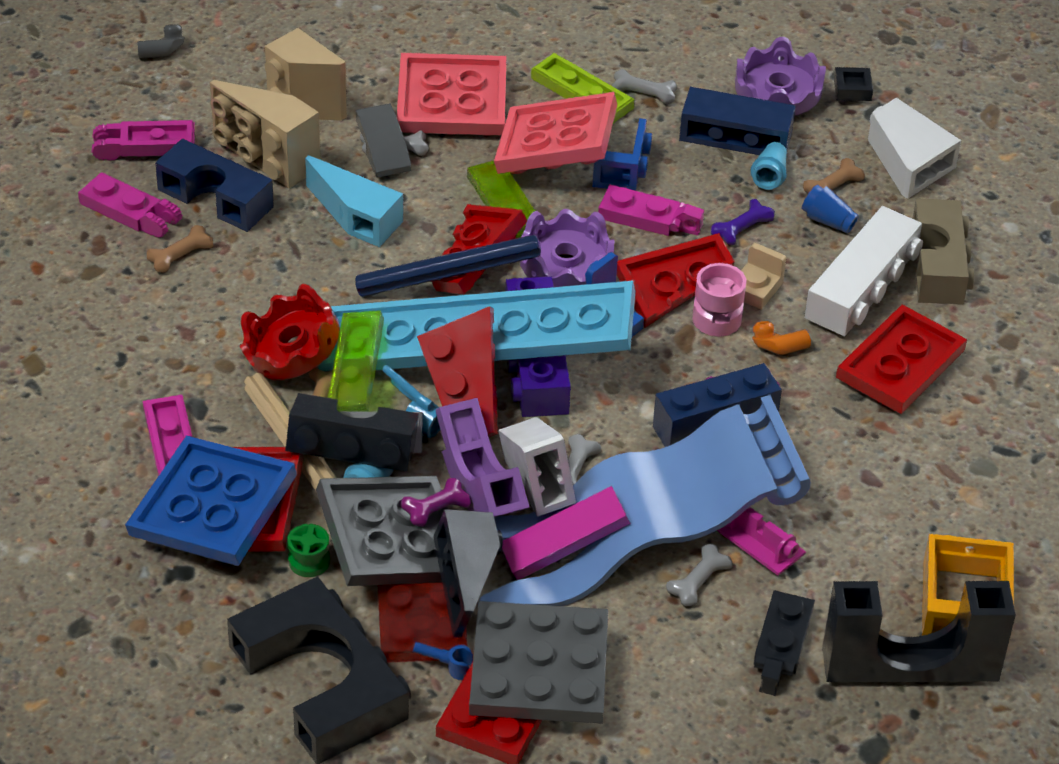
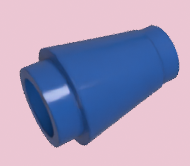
[801,185,859,234]

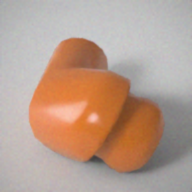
[752,321,811,355]

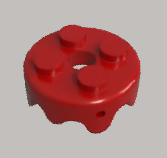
[240,284,340,380]

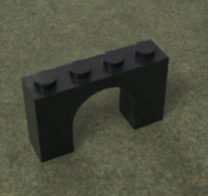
[227,576,411,764]
[822,581,1016,682]

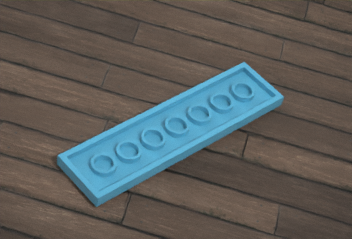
[317,281,636,373]

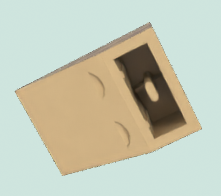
[210,80,320,189]

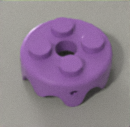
[735,37,826,115]
[520,209,614,287]

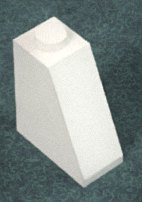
[868,98,961,199]
[499,417,576,517]

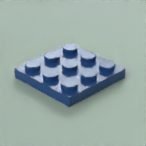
[125,435,297,566]

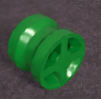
[288,524,330,577]

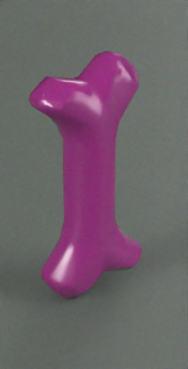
[401,478,471,527]

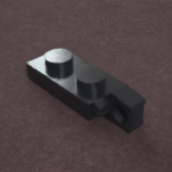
[753,590,815,696]

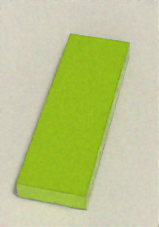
[531,53,635,124]

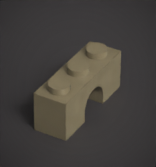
[912,198,974,305]

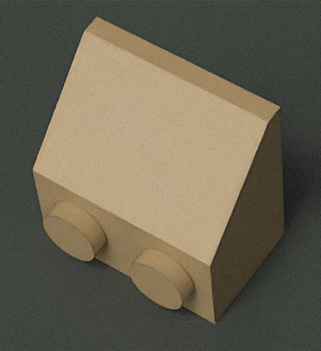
[265,28,347,121]

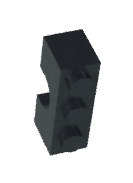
[285,393,419,472]

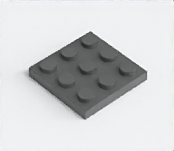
[316,476,449,586]
[469,601,608,724]

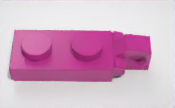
[598,184,704,236]

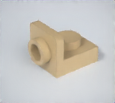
[741,243,786,310]

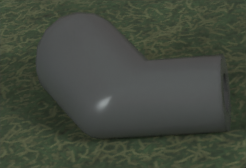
[137,24,185,59]

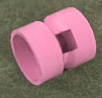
[692,263,747,337]

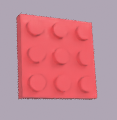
[397,53,506,136]
[494,92,617,174]

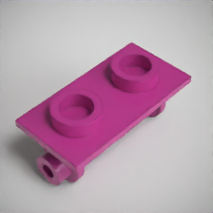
[717,507,806,576]

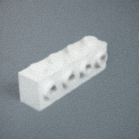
[804,206,923,337]

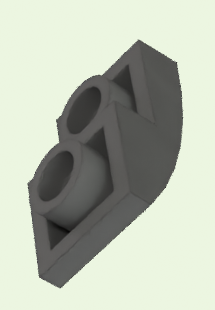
[356,103,411,178]

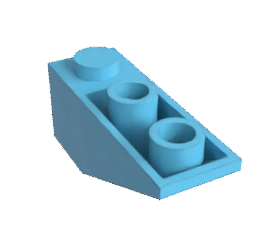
[305,155,403,247]

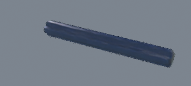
[355,235,541,297]

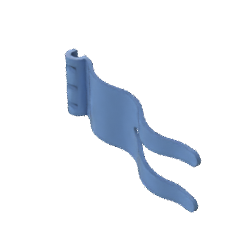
[478,395,811,606]

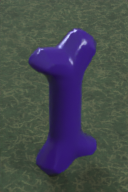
[711,199,775,246]

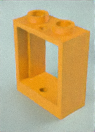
[922,534,1014,636]

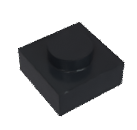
[834,67,873,102]

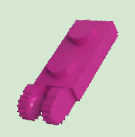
[91,120,195,161]
[78,172,183,238]

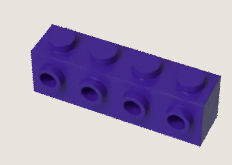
[505,276,571,417]

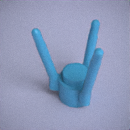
[345,365,441,438]

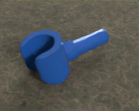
[412,642,473,680]

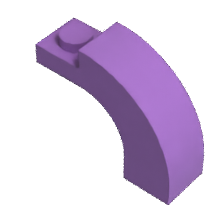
[435,398,529,517]

